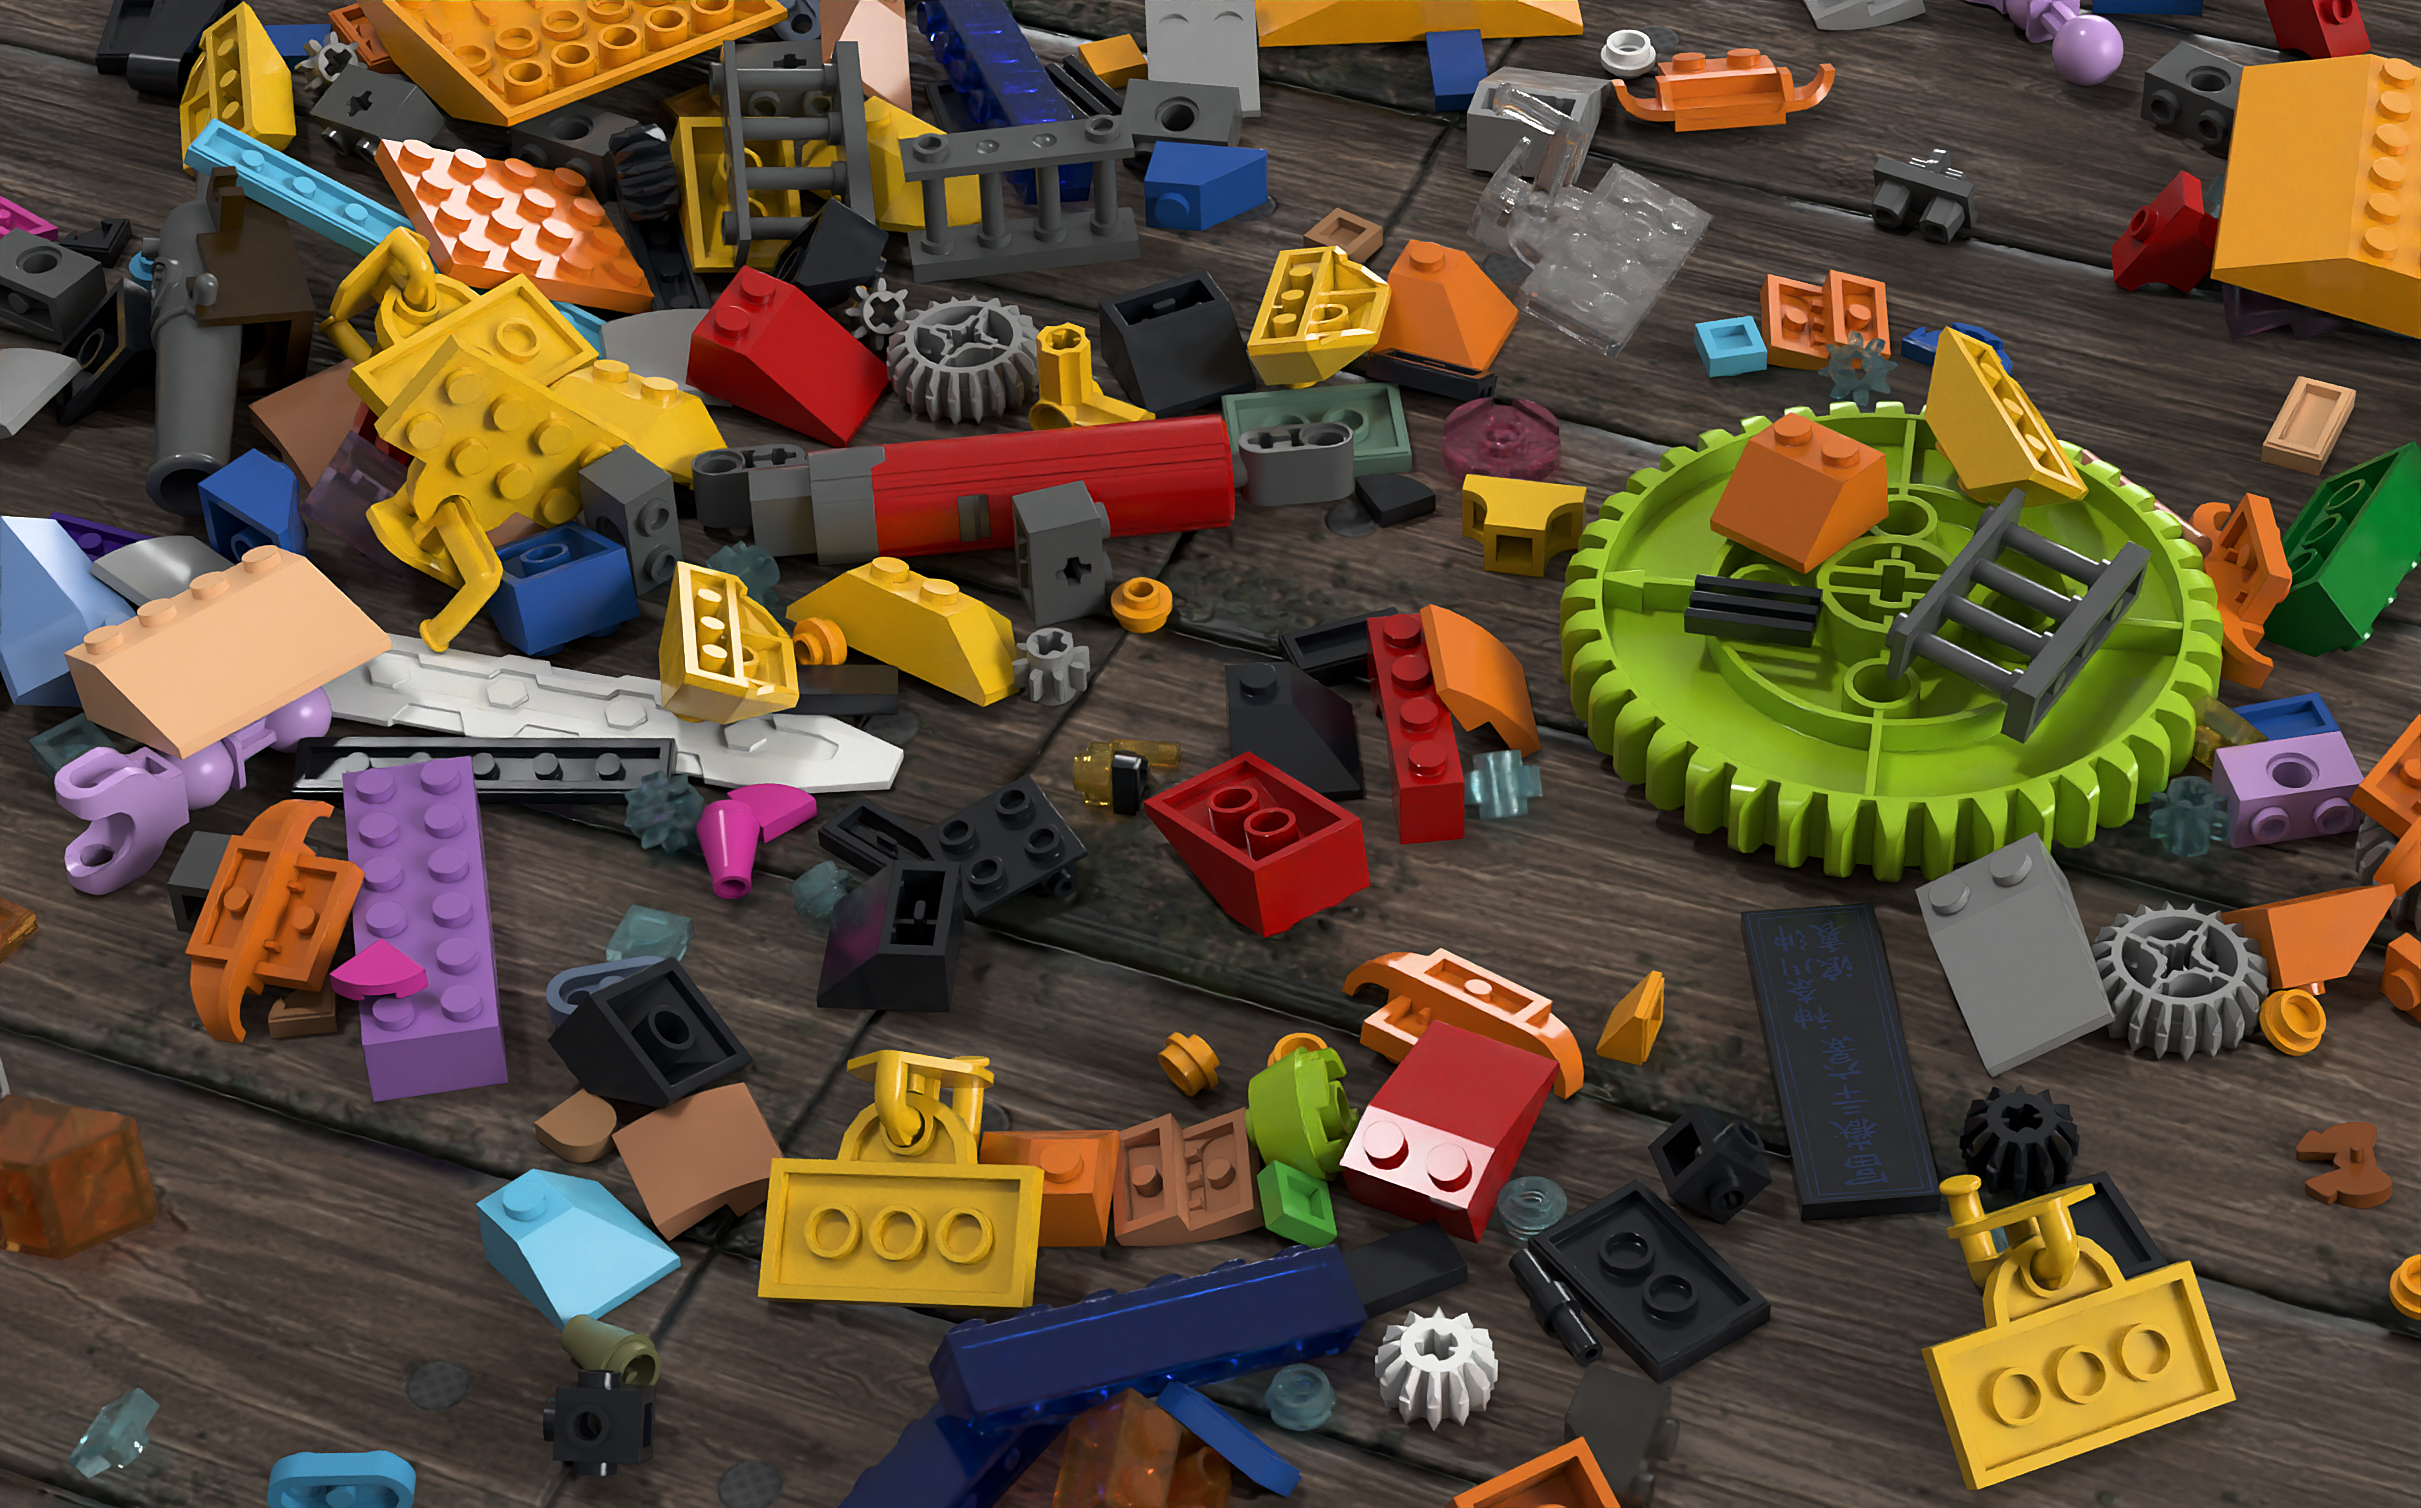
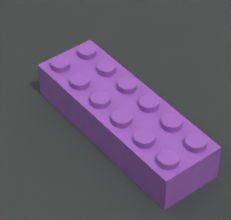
[342,756,508,1102]

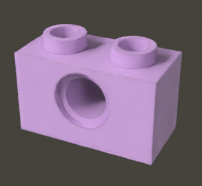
[2209,731,2364,849]

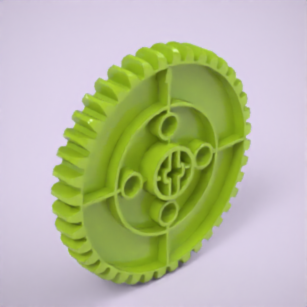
[1559,401,2224,882]

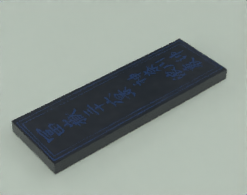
[1741,902,1941,1221]

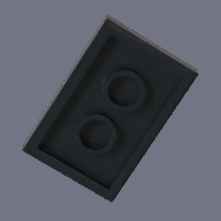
[1528,1178,1771,1385]

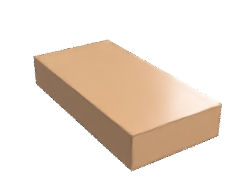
[2260,376,2356,477]

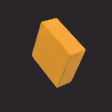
[1078,34,1148,89]

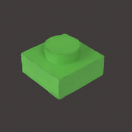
[1257,1160,1337,1251]

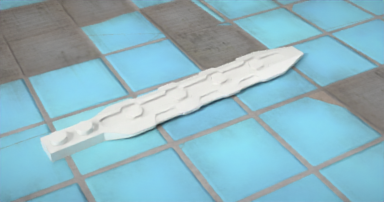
[322,633,904,793]

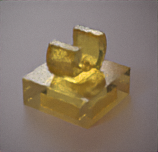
[2190,694,2269,770]

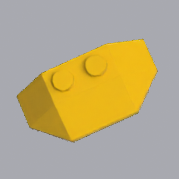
[179,1,296,176]
[801,95,982,233]
[1247,246,1391,389]
[1924,326,2089,508]
[549,359,728,491]
[785,557,1020,707]
[659,561,799,724]

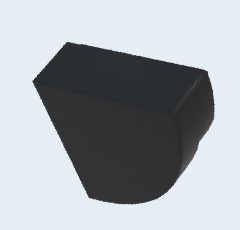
[58,219,133,268]
[1355,474,1436,528]
[1111,750,1150,816]

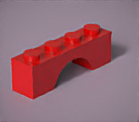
[1367,613,1465,845]

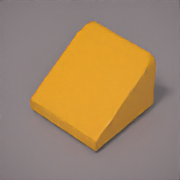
[1596,971,1665,1066]

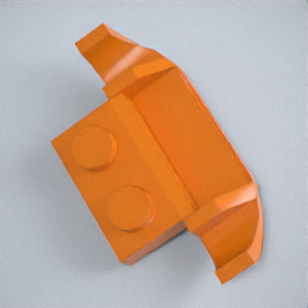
[1611,48,1835,132]
[2188,493,2292,690]
[2348,714,2421,898]
[185,799,365,1044]
[1342,948,1584,1100]

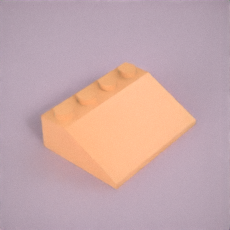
[64,545,393,760]

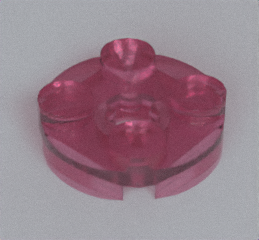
[1441,397,1561,482]

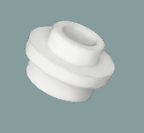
[1601,30,1656,79]

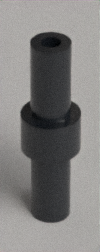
[1508,1249,1603,1365]

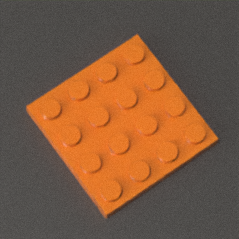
[374,139,655,314]

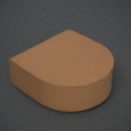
[534,1088,618,1162]

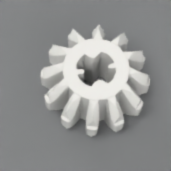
[1375,1306,1498,1431]

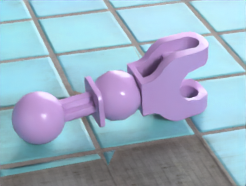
[1966,0,2124,86]
[54,686,332,895]

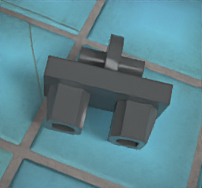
[1871,148,1978,244]

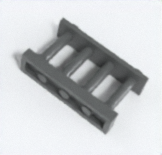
[709,41,876,268]
[899,114,1140,284]
[1885,487,2151,744]

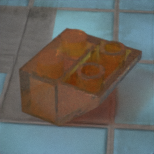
[0,1094,158,1260]
[1051,1387,1235,1508]

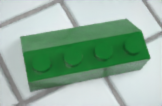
[2262,441,2421,657]

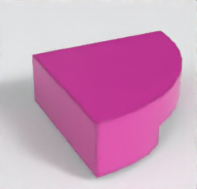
[727,783,817,843]
[329,938,428,1001]

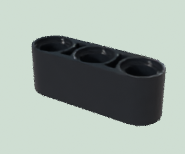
[126,0,241,98]

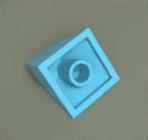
[476,1169,681,1332]

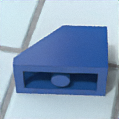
[1144,141,1268,231]

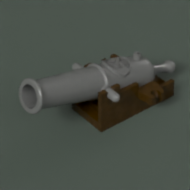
[141,166,316,517]

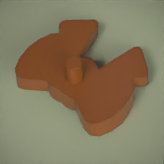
[2296,1122,2393,1209]

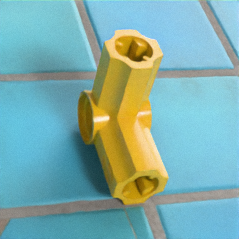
[1029,322,1156,431]

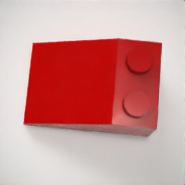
[685,265,891,448]
[1143,751,1371,938]
[1339,1020,1560,1244]

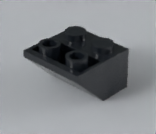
[1098,269,1256,419]
[816,860,965,1012]

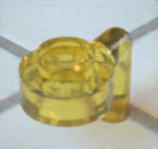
[1073,739,1181,806]

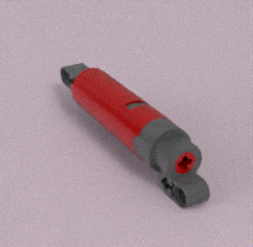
[691,414,1355,566]

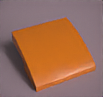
[1760,269,1891,370]
[1419,604,1541,760]

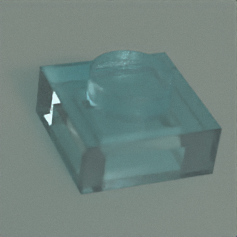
[28,713,116,781]
[605,904,695,963]
[67,1387,160,1478]

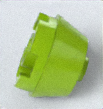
[1245,1046,1360,1181]

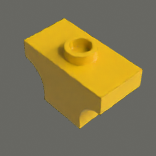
[1462,474,1587,577]

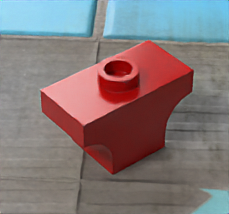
[2263,0,2372,60]
[2111,170,2219,294]

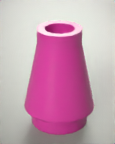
[696,800,760,899]

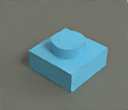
[1694,316,1767,378]

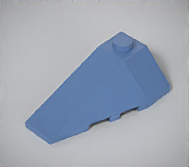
[0,516,137,707]

